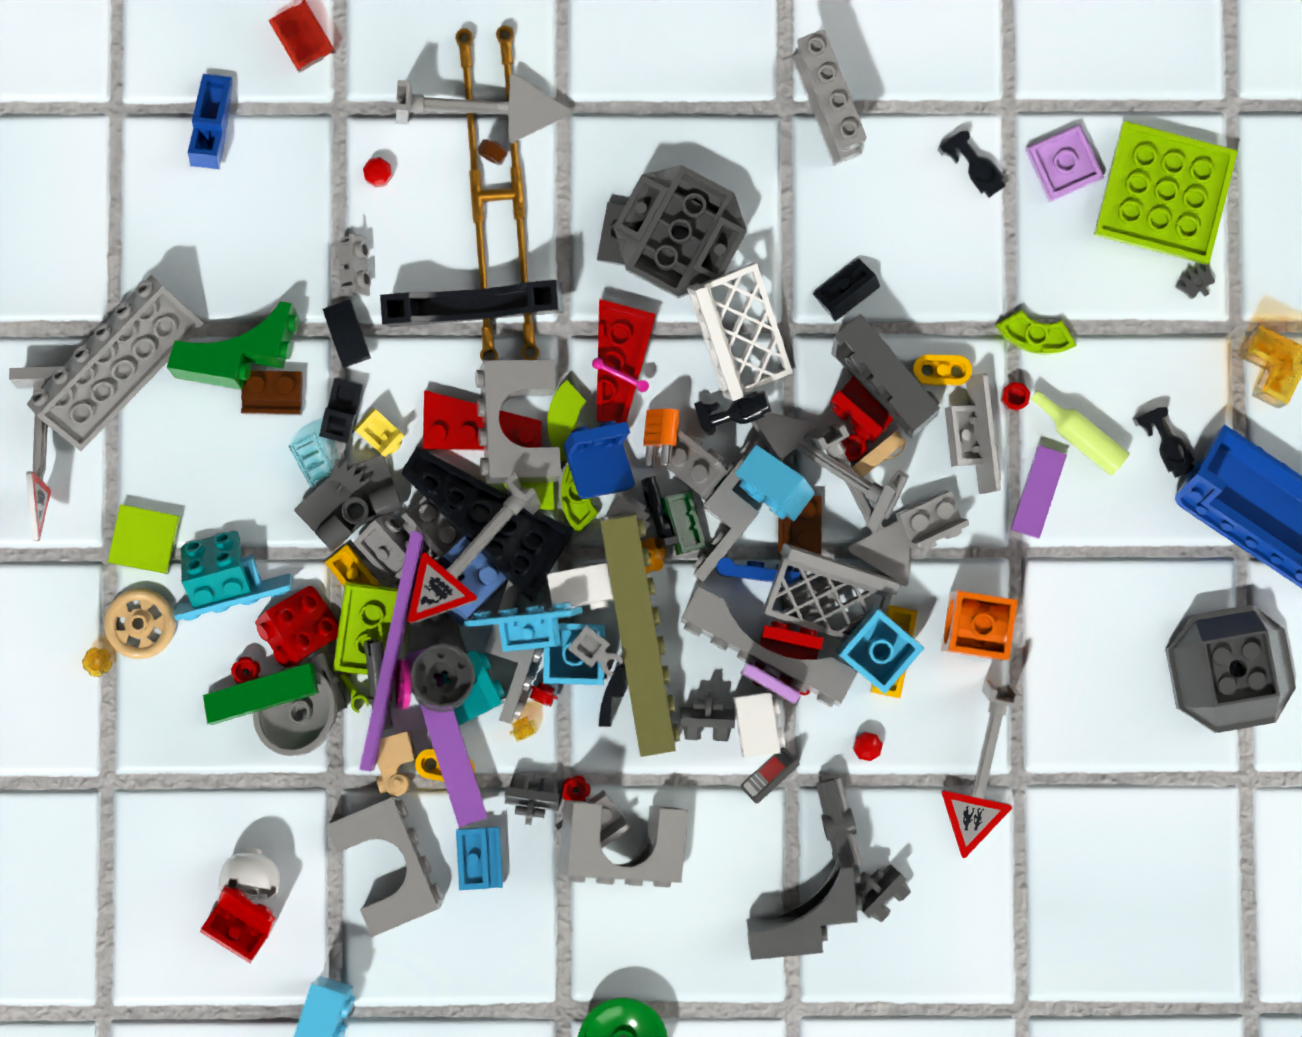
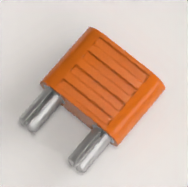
[643,408,680,467]

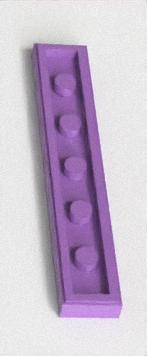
[404,647,488,827]

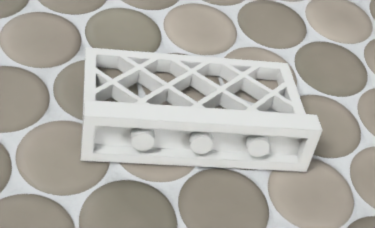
[687,262,793,401]

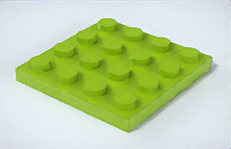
[1093,121,1238,265]

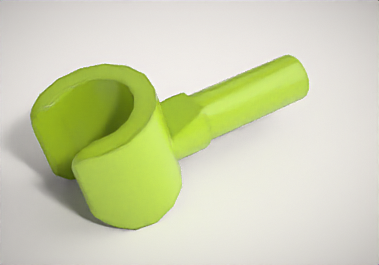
[339,673,369,713]

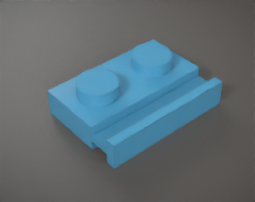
[456,826,503,891]

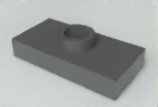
[597,202,625,266]

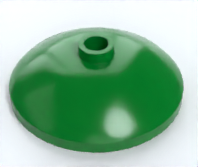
[578,997,668,1037]

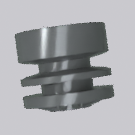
[411,644,475,713]

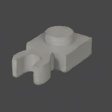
[568,625,624,677]

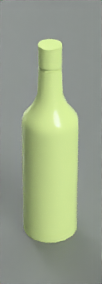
[1030,390,1130,476]

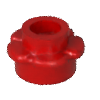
[231,657,261,684]
[529,682,558,707]
[562,775,591,801]

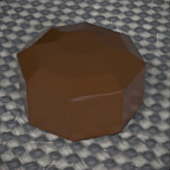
[477,139,507,166]

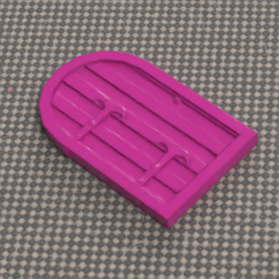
[395,658,411,709]

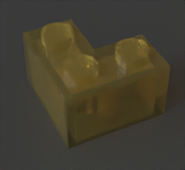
[1238,325,1302,409]

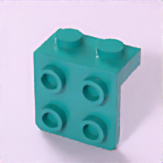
[181,531,251,608]
[442,649,506,726]

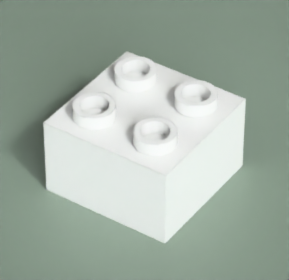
[547,563,614,611]
[733,692,785,758]

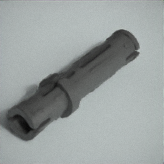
[363,638,393,730]

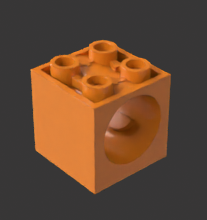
[941,591,1018,661]

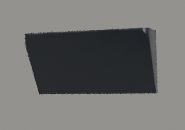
[813,258,880,321]

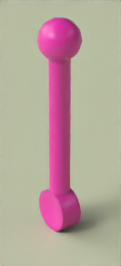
[592,358,649,392]

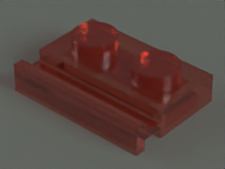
[268,0,335,73]

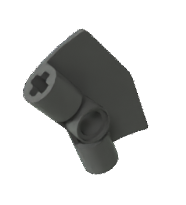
[294,455,403,552]

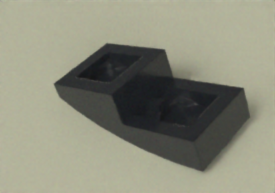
[322,299,371,368]
[319,377,365,444]
[599,667,624,727]

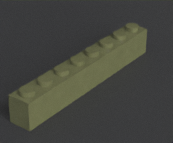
[600,512,680,757]

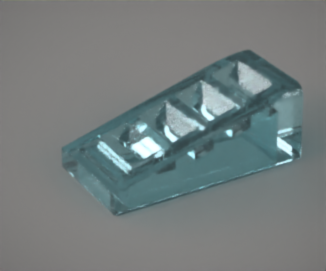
[288,431,333,492]

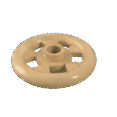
[104,588,176,659]

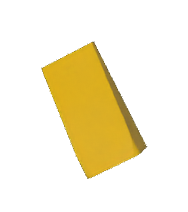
[325,543,382,587]

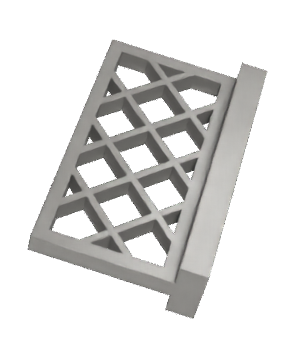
[762,543,900,640]

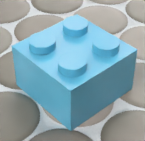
[735,445,815,521]
[836,606,924,694]
[543,623,606,685]
[294,976,356,1037]

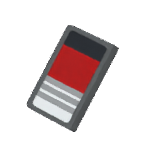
[741,747,799,804]

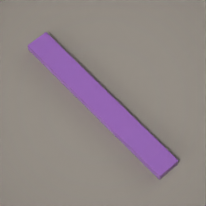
[359,531,425,772]

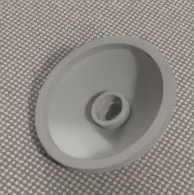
[253,666,337,756]

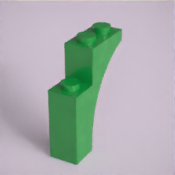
[167,301,300,390]

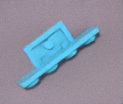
[174,555,292,621]
[464,602,582,652]

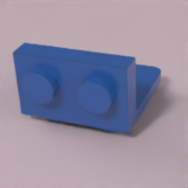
[563,421,635,499]

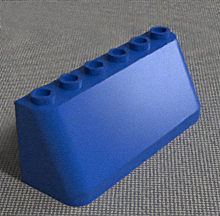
[1175,424,1302,589]

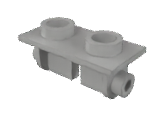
[338,234,371,297]

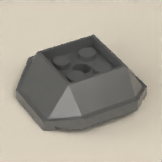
[614,165,747,298]
[1165,605,1296,733]

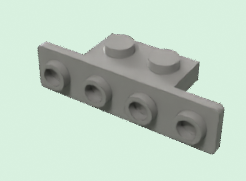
[945,373,1001,494]

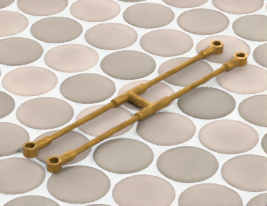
[455,25,539,362]

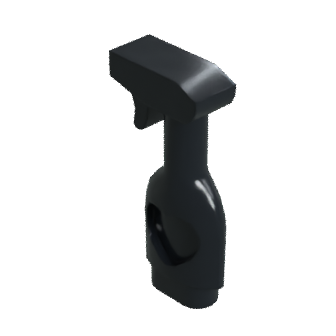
[938,131,1006,198]
[694,391,771,436]
[1133,407,1195,478]
[641,476,680,549]

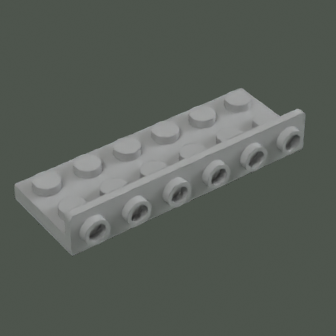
[27,275,204,452]

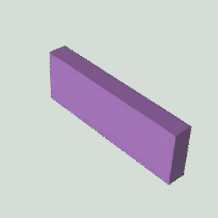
[1010,445,1067,539]

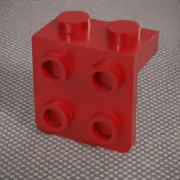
[829,376,893,443]
[255,586,339,668]
[752,621,824,696]
[200,886,276,964]

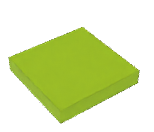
[108,504,180,574]

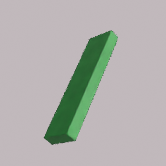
[203,663,319,725]

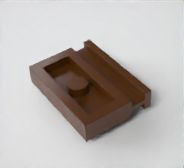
[241,371,303,415]
[778,496,822,555]

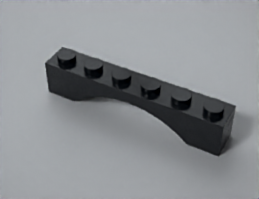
[380,280,564,327]

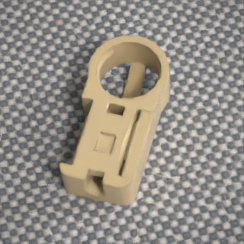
[852,430,907,477]

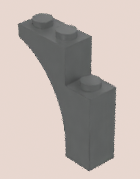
[746,854,862,960]

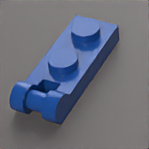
[716,557,800,585]

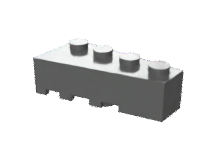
[831,314,940,439]

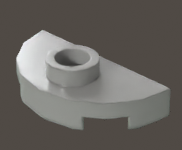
[782,579,840,616]

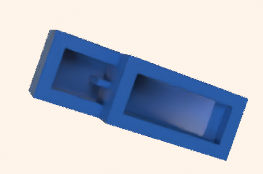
[187,74,232,170]

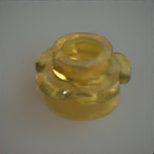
[82,647,112,677]
[510,717,538,742]

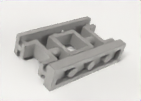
[792,29,867,166]

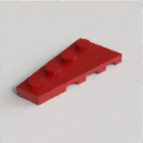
[596,299,656,423]
[423,390,542,451]

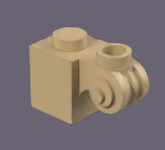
[376,731,417,796]

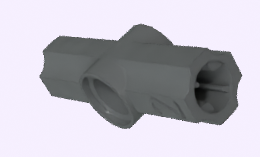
[815,777,863,867]

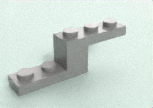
[693,437,767,583]
[484,580,543,724]

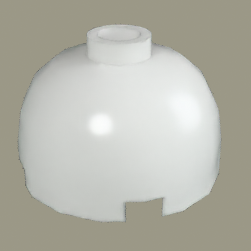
[218,848,280,900]

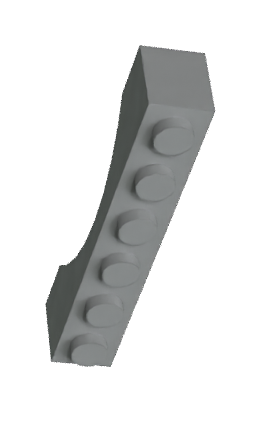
[681,586,858,707]

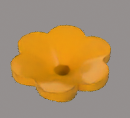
[641,537,666,574]

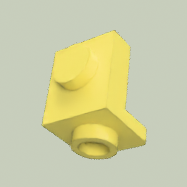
[353,407,405,457]

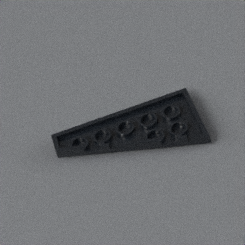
[402,447,573,603]

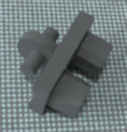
[680,692,735,741]
[505,774,560,825]
[858,864,911,922]

